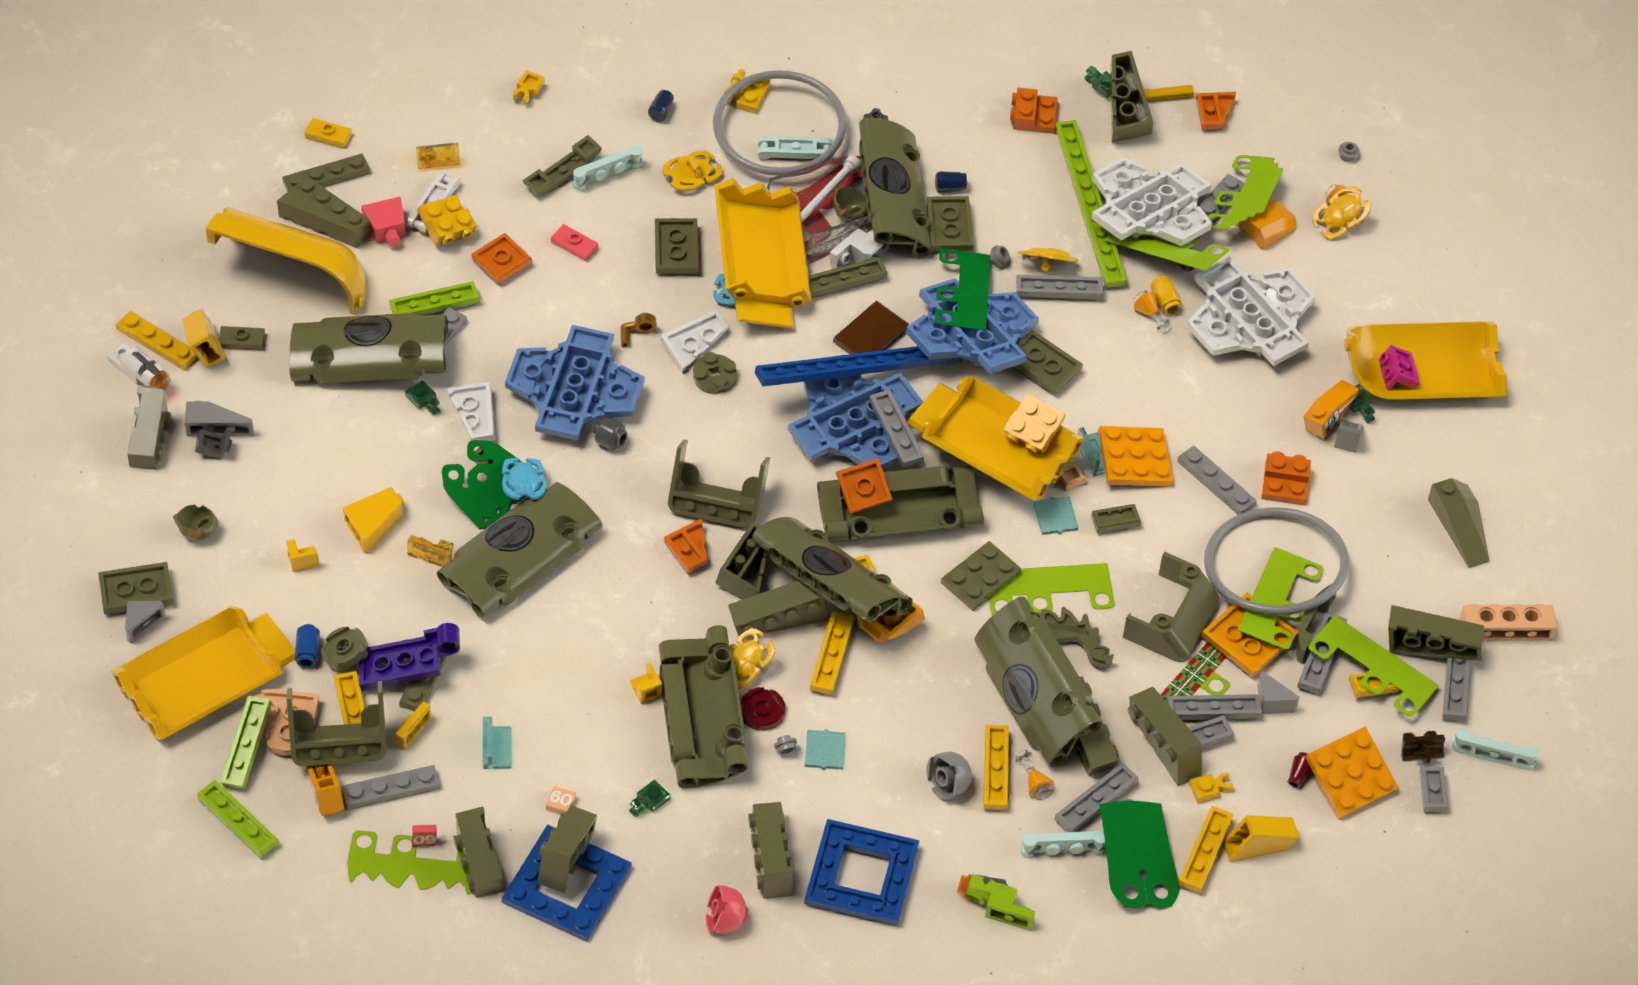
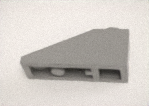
[185,401,254,436]

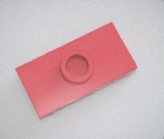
[551,224,598,261]

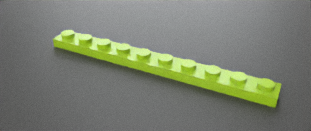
[1055,120,1127,288]

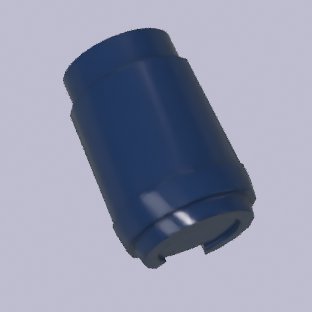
[648,90,674,122]
[935,171,967,192]

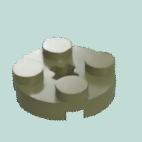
[693,352,737,394]
[321,626,368,672]

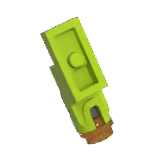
[957,874,1036,931]

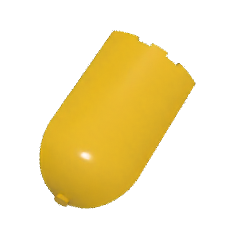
[205,207,366,315]
[1344,321,1507,399]

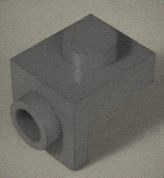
[195,429,232,460]

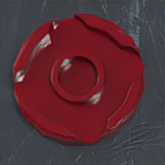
[740,687,785,731]

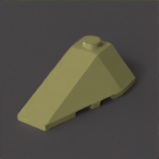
[1428,478,1489,568]

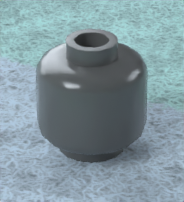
[593,417,628,450]

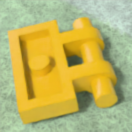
[724,69,771,114]

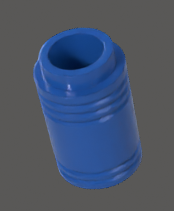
[295,624,320,668]

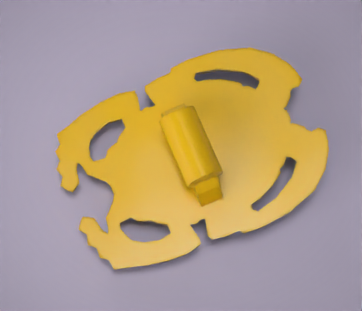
[663,150,723,191]
[1311,186,1371,241]
[1018,248,1078,271]
[719,628,777,690]

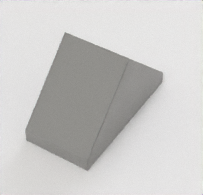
[1334,419,1363,453]
[125,601,166,644]
[1257,671,1300,714]

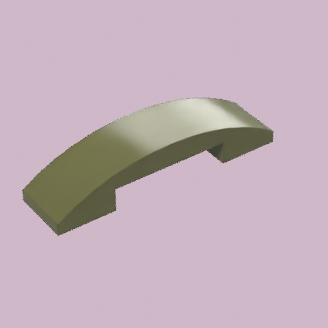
[523,135,602,195]
[1296,584,1337,664]

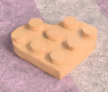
[254,689,320,756]

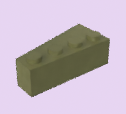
[1110,51,1153,143]
[277,176,371,248]
[1388,605,1484,661]
[748,802,793,899]

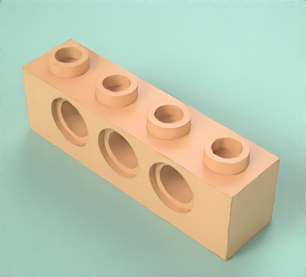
[1459,604,1557,641]

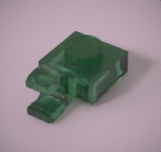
[1084,66,1111,98]
[405,380,441,416]
[1348,384,1375,423]
[629,779,670,817]

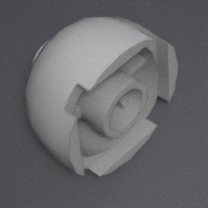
[926,751,972,800]

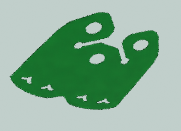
[442,440,526,528]

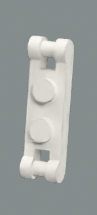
[406,171,460,234]

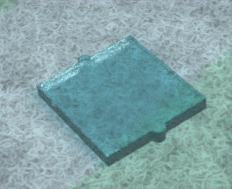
[1033,496,1078,535]
[805,729,846,770]

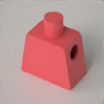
[361,196,406,247]

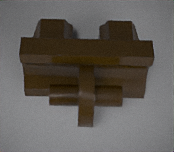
[1401,731,1445,764]

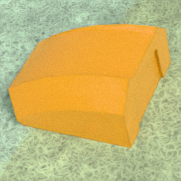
[1236,201,1296,250]
[857,583,925,643]

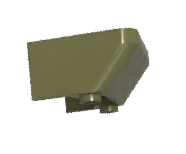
[668,439,771,528]
[1123,551,1219,662]
[287,681,386,766]

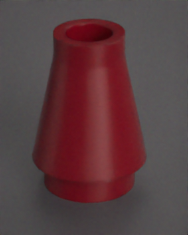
[1287,752,1312,788]

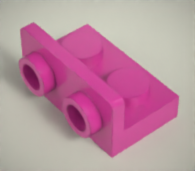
[1379,345,1420,389]

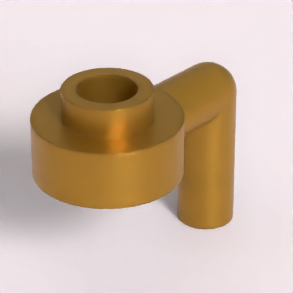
[621,313,657,347]

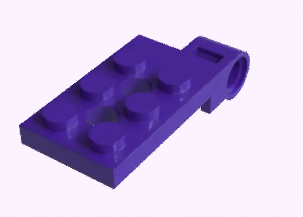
[359,623,460,691]

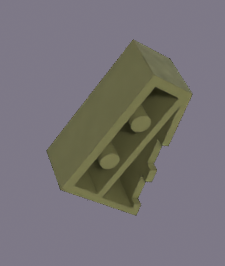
[715,521,768,599]
[538,805,597,893]
[453,806,504,898]

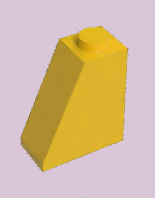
[182,309,227,368]
[343,487,404,553]
[1223,815,1300,861]

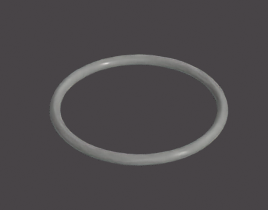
[713,70,847,176]
[1204,507,1349,615]

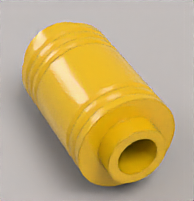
[1150,275,1181,315]

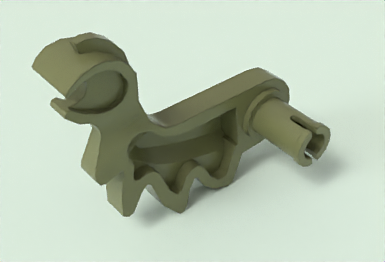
[1035,607,1114,669]

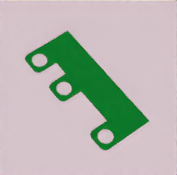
[935,249,990,330]

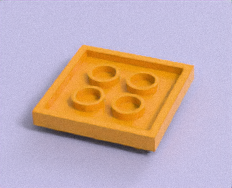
[1098,426,1173,487]
[1201,592,1298,678]
[1305,726,1399,819]

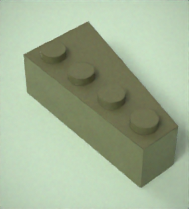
[728,580,830,636]
[1075,676,1119,776]
[1128,687,1202,786]

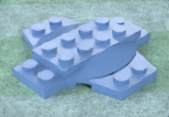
[906,278,1039,374]
[505,325,645,441]
[788,372,923,469]

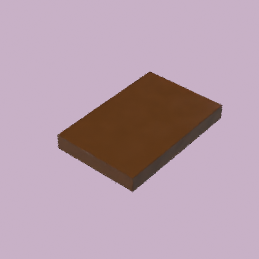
[833,300,909,354]

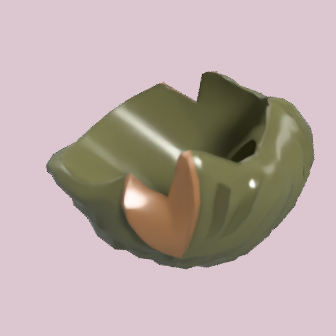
[833,187,867,223]
[173,504,219,540]

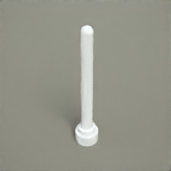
[800,155,861,223]

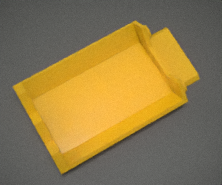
[714,178,812,329]
[907,376,1085,501]
[111,605,295,740]

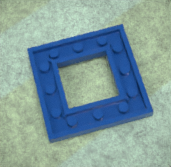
[804,819,920,926]
[501,824,632,942]

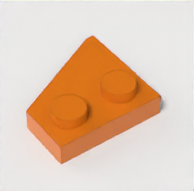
[1196,92,1236,130]
[664,519,707,574]

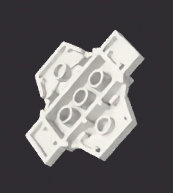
[1091,158,1212,246]
[1186,257,1316,366]

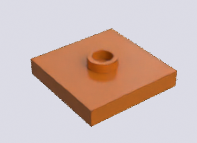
[471,233,532,284]
[836,458,893,515]

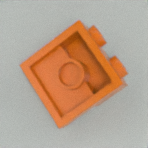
[1010,87,1058,134]
[1261,451,1311,505]

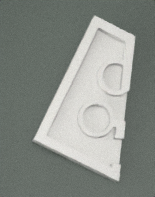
[660,310,728,373]
[446,382,495,441]

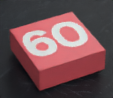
[411,825,437,846]

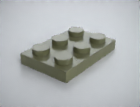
[926,196,974,251]
[655,218,699,274]
[1013,330,1083,395]
[941,541,1021,611]
[98,562,174,615]

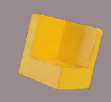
[286,539,319,572]
[630,663,662,704]

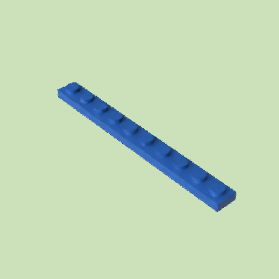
[754,346,963,387]

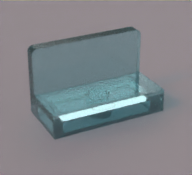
[1078,427,1105,477]
[483,717,512,769]

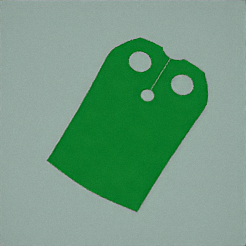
[1099,801,1180,909]

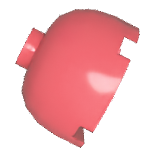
[706,885,748,934]

